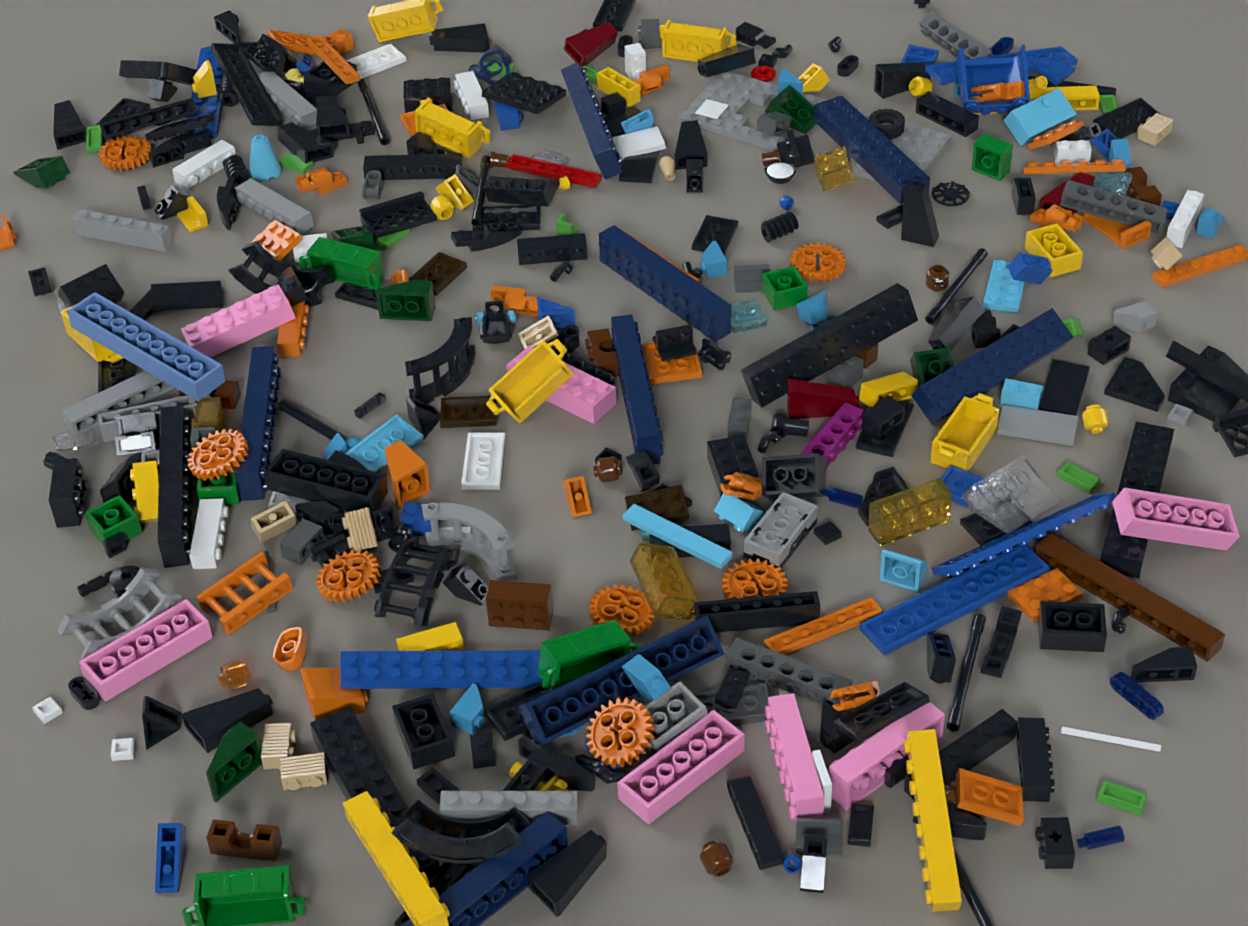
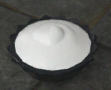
[764,161,796,184]

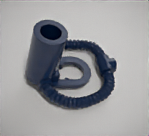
[468,49,511,85]

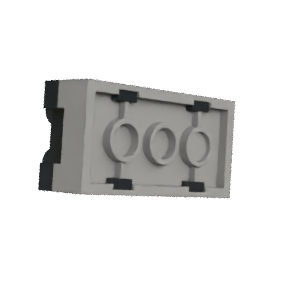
[743,492,818,568]

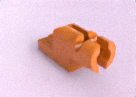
[634,64,670,97]
[971,81,1025,103]
[295,167,348,195]
[1030,204,1083,233]
[491,285,539,318]
[721,472,762,501]
[830,681,881,711]

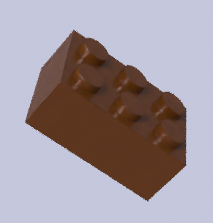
[486,580,553,631]

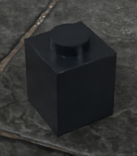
[601,92,626,116]
[470,733,495,769]

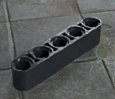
[727,775,783,870]

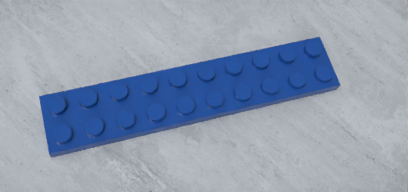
[925,46,1078,85]
[187,47,225,138]
[931,492,1116,577]
[859,544,1050,656]
[340,650,543,689]

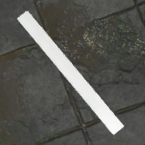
[1061,727,1161,752]

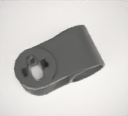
[362,170,383,199]

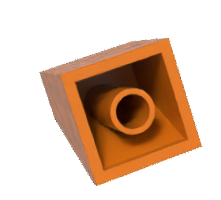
[385,440,430,509]
[300,668,368,720]

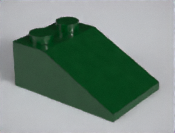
[765,85,817,134]
[13,155,70,189]
[331,226,375,250]
[376,280,435,321]
[910,347,954,388]
[206,721,262,802]

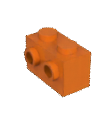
[323,29,354,55]

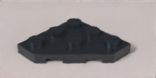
[1104,357,1165,412]
[858,467,920,526]

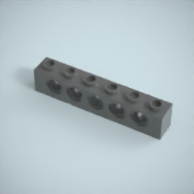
[919,11,994,60]
[1060,180,1167,234]
[725,637,852,711]

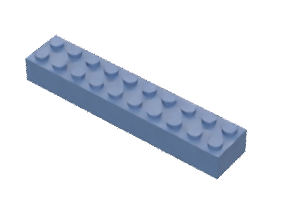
[67,292,225,401]

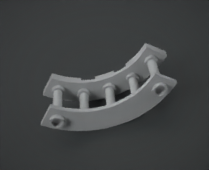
[421,502,517,581]
[57,568,182,659]

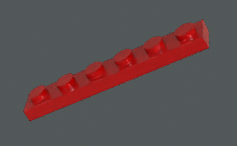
[506,154,602,189]

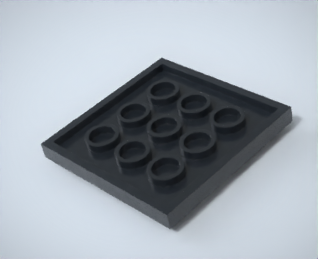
[482,72,567,114]

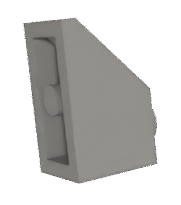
[1112,301,1157,332]

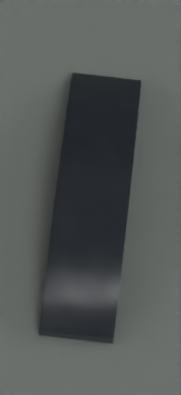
[980,606,1022,678]

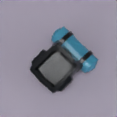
[475,301,517,344]

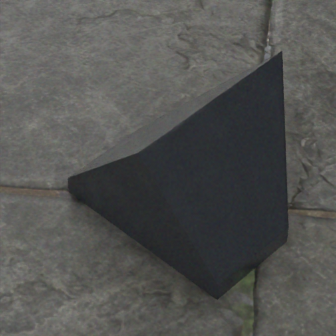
[406,396,440,440]
[142,696,182,750]

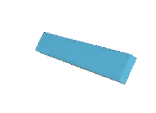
[622,504,732,569]

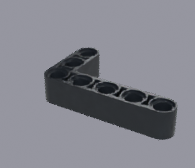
[119,60,198,86]
[546,325,614,386]

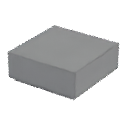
[1167,404,1194,426]

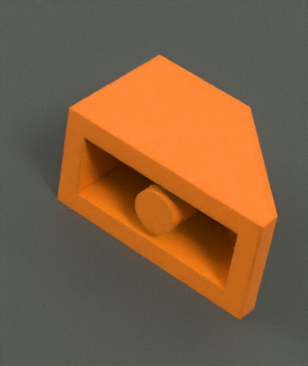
[562,475,592,518]

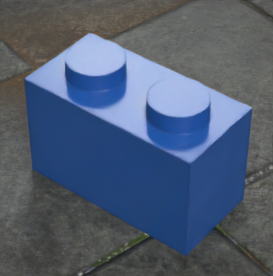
[1008,253,1053,284]

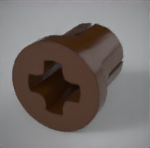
[761,149,780,166]
[490,152,508,168]

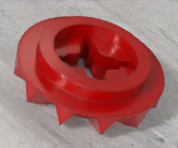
[751,66,776,82]

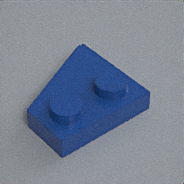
[1032,57,1076,86]
[1090,129,1118,158]
[537,296,575,330]

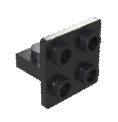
[777,129,815,168]
[652,324,697,361]

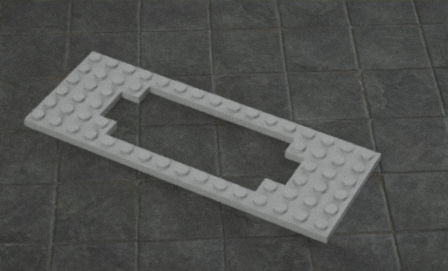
[678,71,951,182]

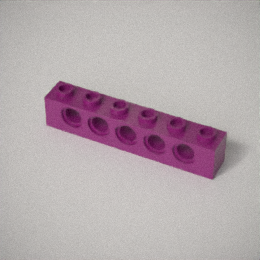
[799,402,865,470]

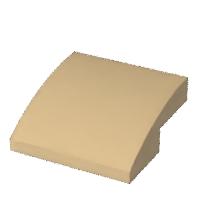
[518,315,558,349]

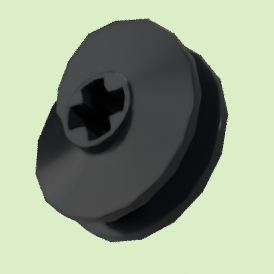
[109,565,140,598]

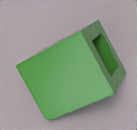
[556,213,579,236]
[1062,318,1085,337]

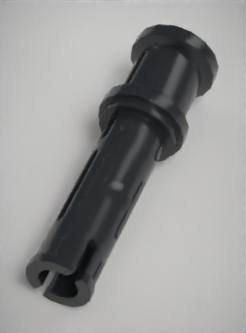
[1059,123,1101,141]

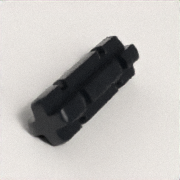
[283,79,304,92]
[354,392,386,419]
[77,571,113,597]
[575,754,606,774]

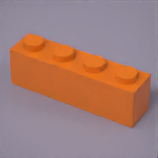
[277,298,309,358]

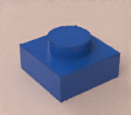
[1162,200,1180,218]

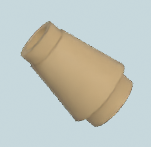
[659,156,675,181]

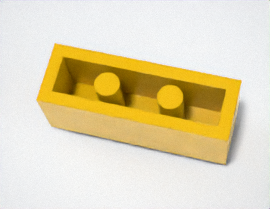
[597,67,641,107]
[859,371,918,407]
[130,460,159,524]
[396,622,464,651]

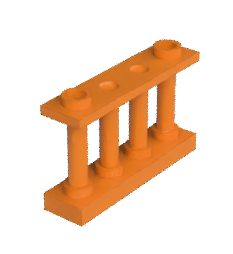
[196,551,294,636]

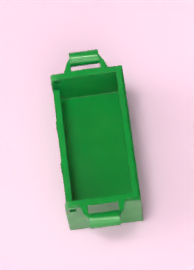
[299,237,384,291]
[538,620,640,690]
[182,865,307,926]

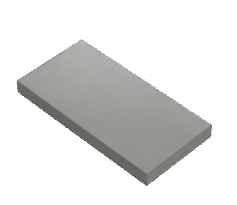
[997,405,1078,446]

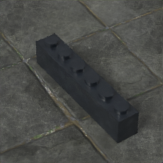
[99,98,198,141]
[363,153,463,180]
[694,591,820,633]
[904,709,1018,800]

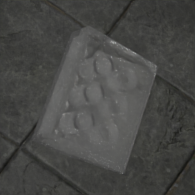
[962,455,1059,534]

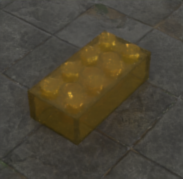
[868,478,952,546]
[630,543,700,620]

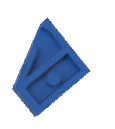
[901,45,939,65]
[296,52,316,73]

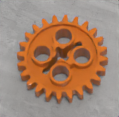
[99,135,152,171]
[789,242,846,283]
[187,429,249,481]
[316,549,381,603]
[722,559,788,599]
[588,584,656,638]
[585,697,655,768]

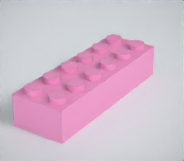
[181,284,295,358]
[506,346,617,424]
[1112,488,1240,551]
[79,599,213,702]
[764,693,824,825]
[829,702,945,811]
[617,710,745,825]

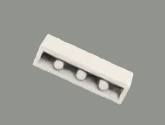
[453,71,489,121]
[172,140,236,190]
[1167,190,1204,248]
[189,499,229,569]

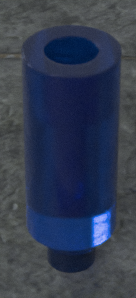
[826,487,863,509]
[1077,825,1125,850]

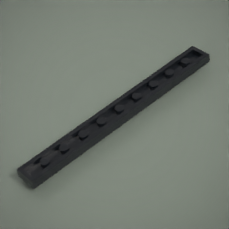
[395,758,548,926]

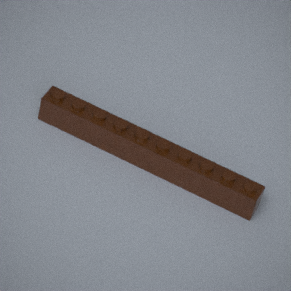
[1035,533,1225,662]

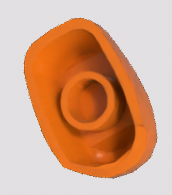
[273,627,307,672]

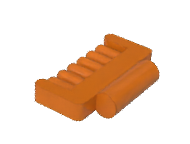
[390,269,409,285]

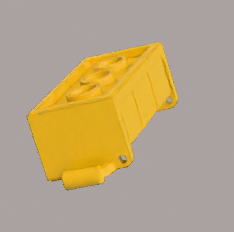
[368,0,443,42]
[659,20,736,62]
[415,98,491,159]
[60,305,123,363]
[486,339,574,424]
[930,393,999,471]

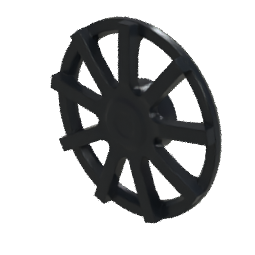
[932,181,970,206]

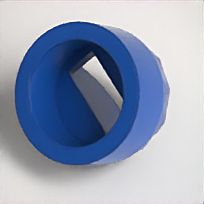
[779,196,794,211]
[783,853,802,874]

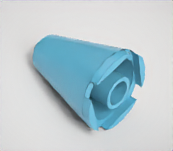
[249,135,282,182]

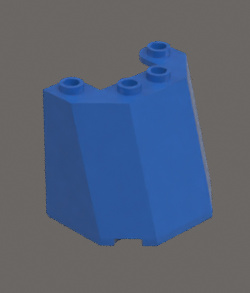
[956,45,1030,115]

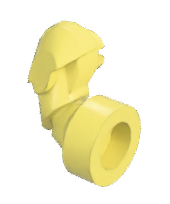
[285,68,304,87]

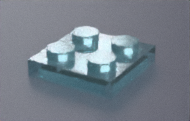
[1093,172,1133,196]
[730,299,767,333]

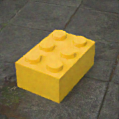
[1024,223,1083,278]

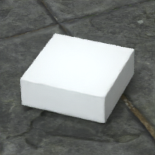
[32,697,63,724]
[110,738,135,761]

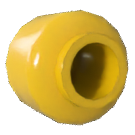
[909,76,933,98]
[430,195,454,220]
[1082,405,1109,434]

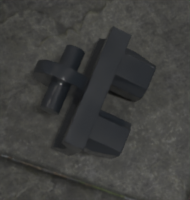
[698,338,732,370]
[311,533,348,567]

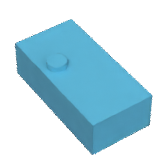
[1003,88,1077,147]

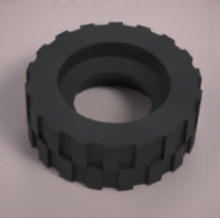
[869,109,905,140]

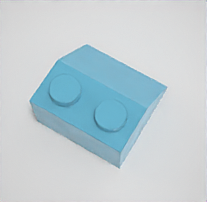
[1000,378,1044,410]
[714,493,767,533]
[880,549,928,592]

